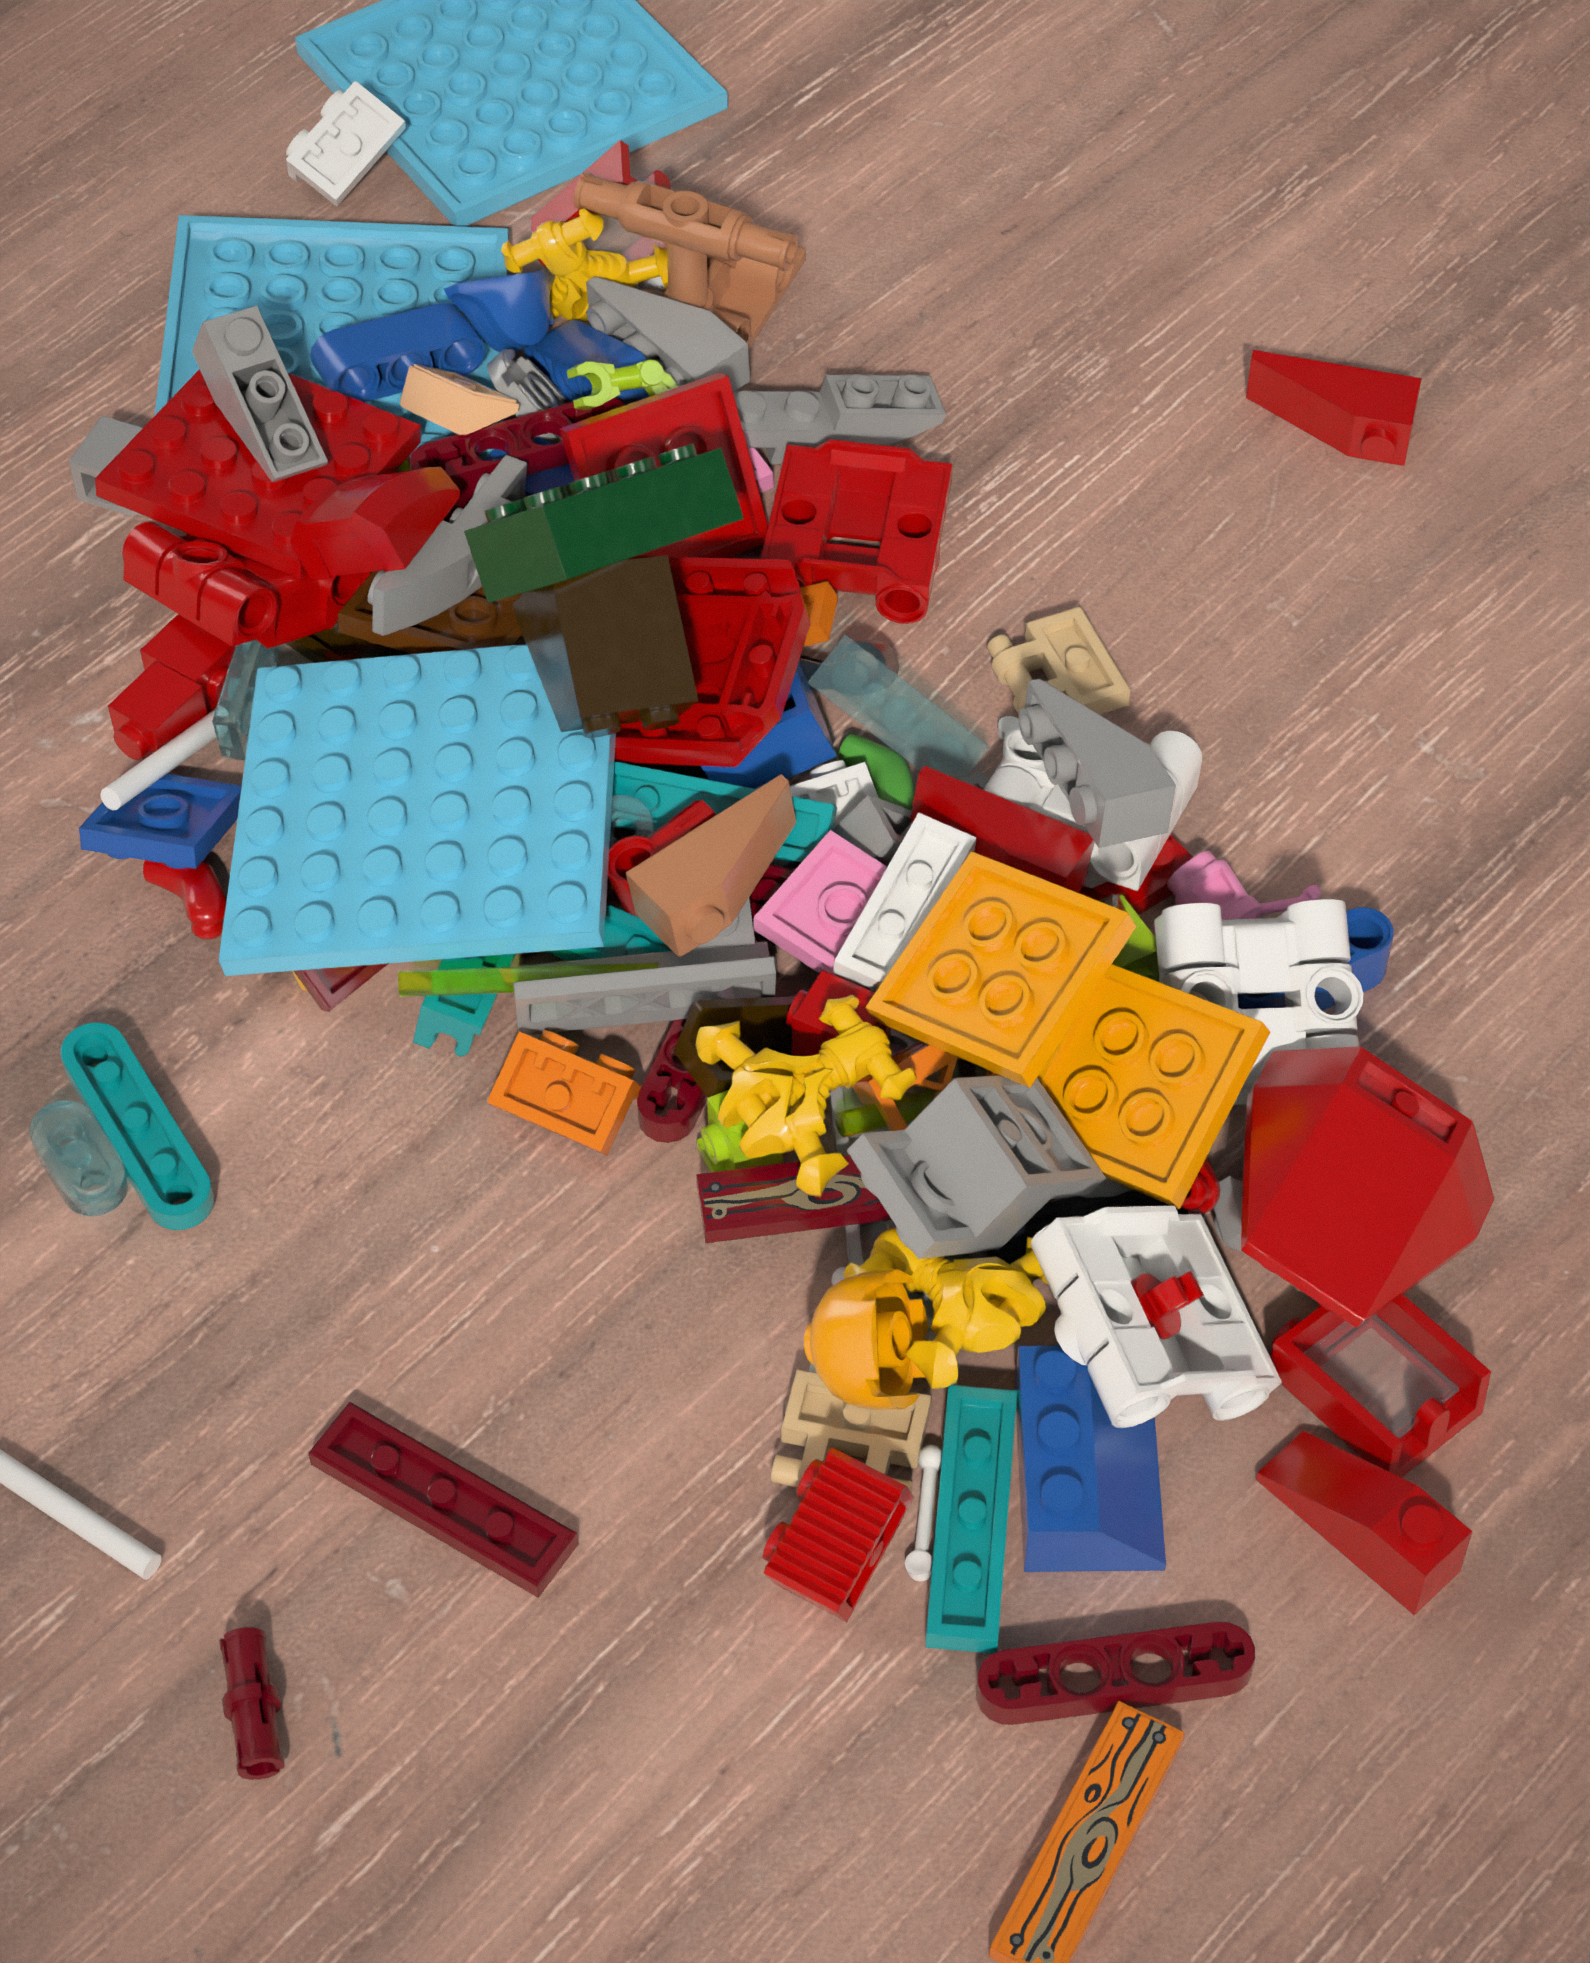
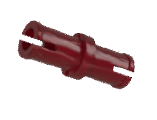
[219,1627,285,1780]

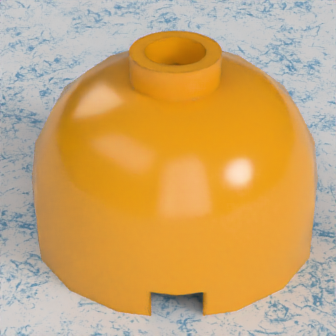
[804,1269,929,1410]

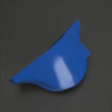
[444,268,555,352]

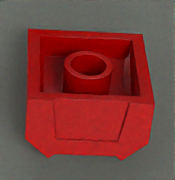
[289,467,460,581]

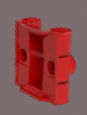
[761,439,952,624]
[122,521,370,649]

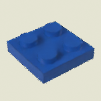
[79,774,242,869]

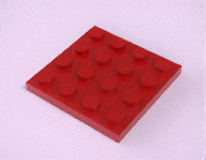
[95,369,421,579]

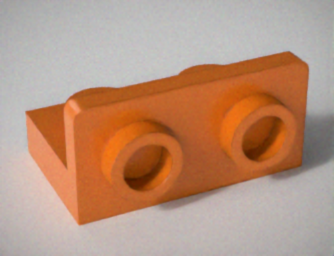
[487,1030,642,1156]

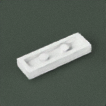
[833,813,976,992]

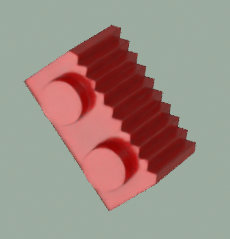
[763,1447,914,1622]

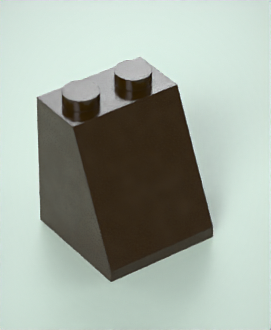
[513,555,699,738]

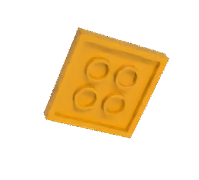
[865,851,1136,1088]
[1037,964,1270,1209]

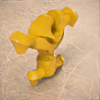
[501,208,668,322]
[695,995,917,1197]
[843,1228,1049,1389]

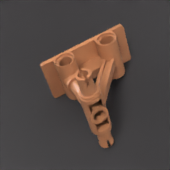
[574,172,806,351]

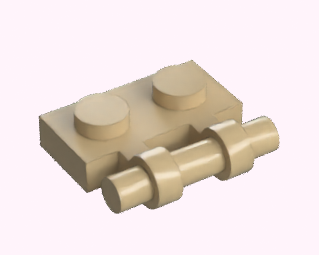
[987,607,1130,715]
[771,1370,932,1493]

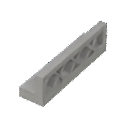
[512,942,776,1035]

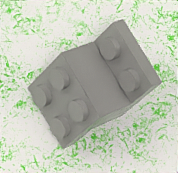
[847,1075,1106,1259]

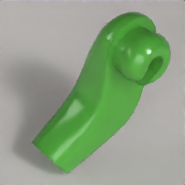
[839,734,915,810]

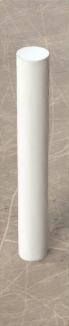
[100,708,231,810]
[0,1449,162,1580]

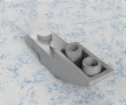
[733,374,946,464]
[368,455,527,636]

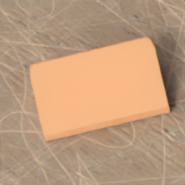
[400,364,520,435]

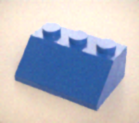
[1015,1345,1166,1572]

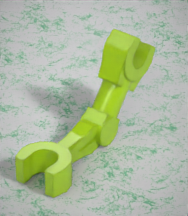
[567,360,678,410]

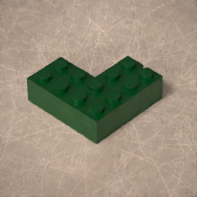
[464,443,744,603]

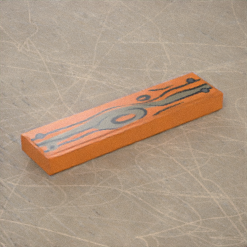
[989,1701,1185,1963]

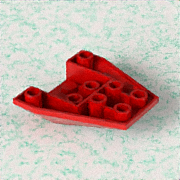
[1241,1046,1495,1328]

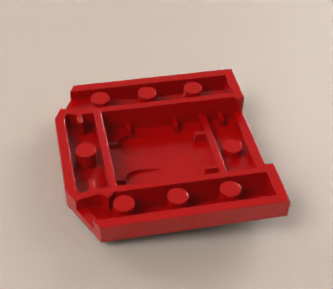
[614,556,811,767]

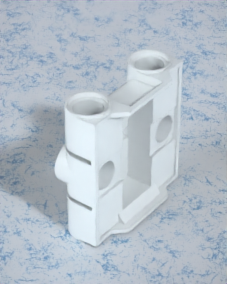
[983,728,1202,891]
[1154,899,1363,1105]
[1031,1206,1282,1428]

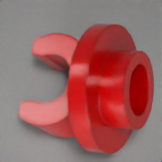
[1130,1271,1204,1340]

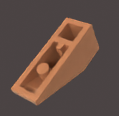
[626,774,796,958]

